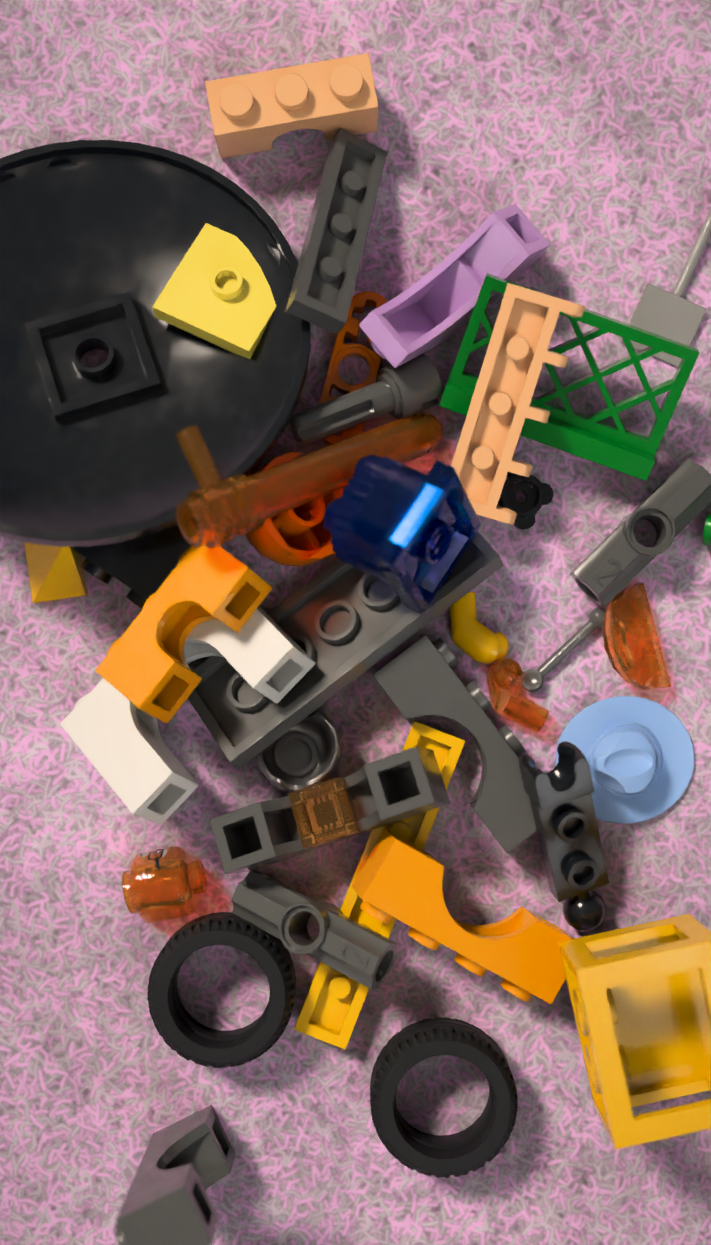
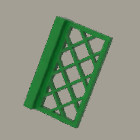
[439,273,699,481]

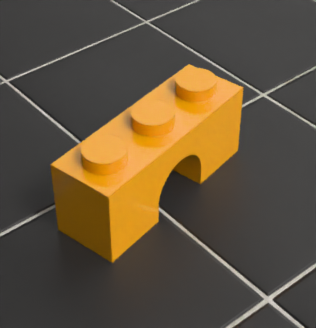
[95,533,272,724]

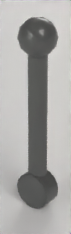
[521,608,610,692]

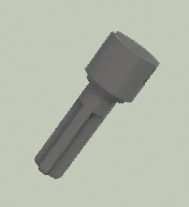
[290,354,443,445]

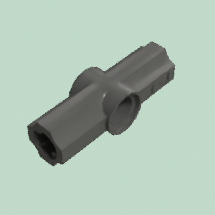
[570,458,711,607]
[231,870,397,989]

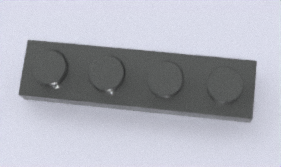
[286,128,387,334]

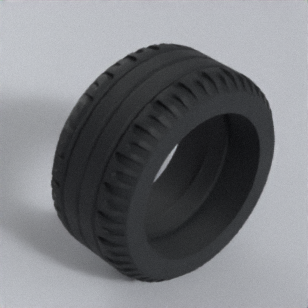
[147,912,296,1068]
[370,1017,518,1178]

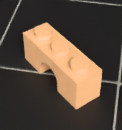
[205,53,378,159]

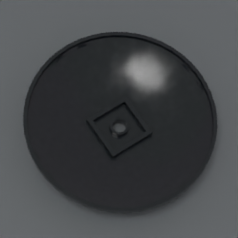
[0,140,311,547]

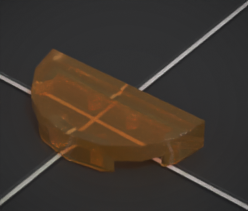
[602,582,671,690]

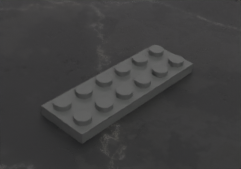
[188,484,503,769]

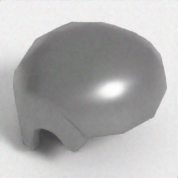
[257,710,341,792]

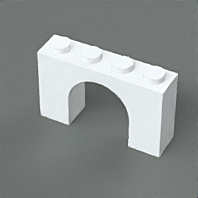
[60,606,316,825]

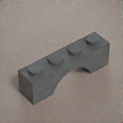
[372,635,539,853]
[210,746,450,874]
[115,1105,235,1245]

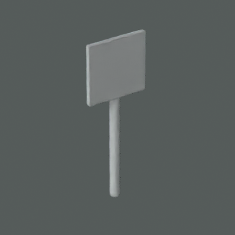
[621,209,711,368]

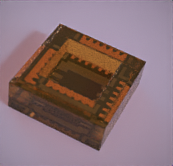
[288,777,360,849]

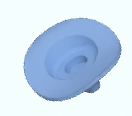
[556,696,694,824]

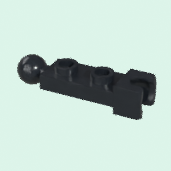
[519,741,609,932]

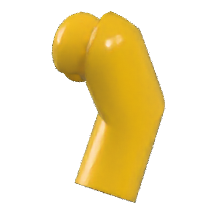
[449,592,509,664]

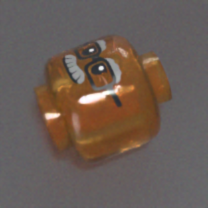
[122,846,207,923]

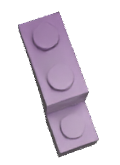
[358,204,551,368]

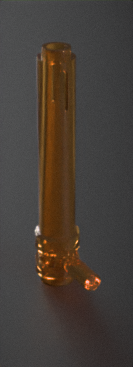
[176,412,443,548]

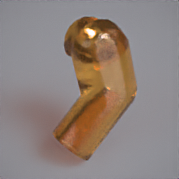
[486,658,549,734]

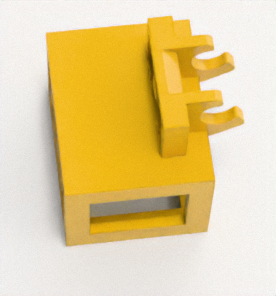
[558,913,711,1149]

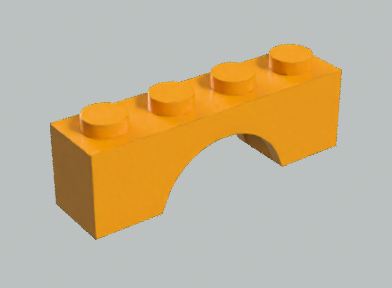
[352,829,575,1004]

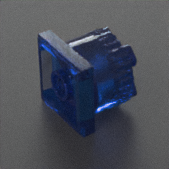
[323,454,481,614]

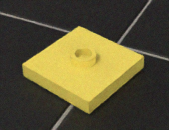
[152,223,276,359]

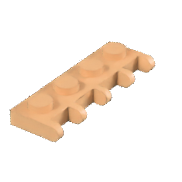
[440,283,585,524]

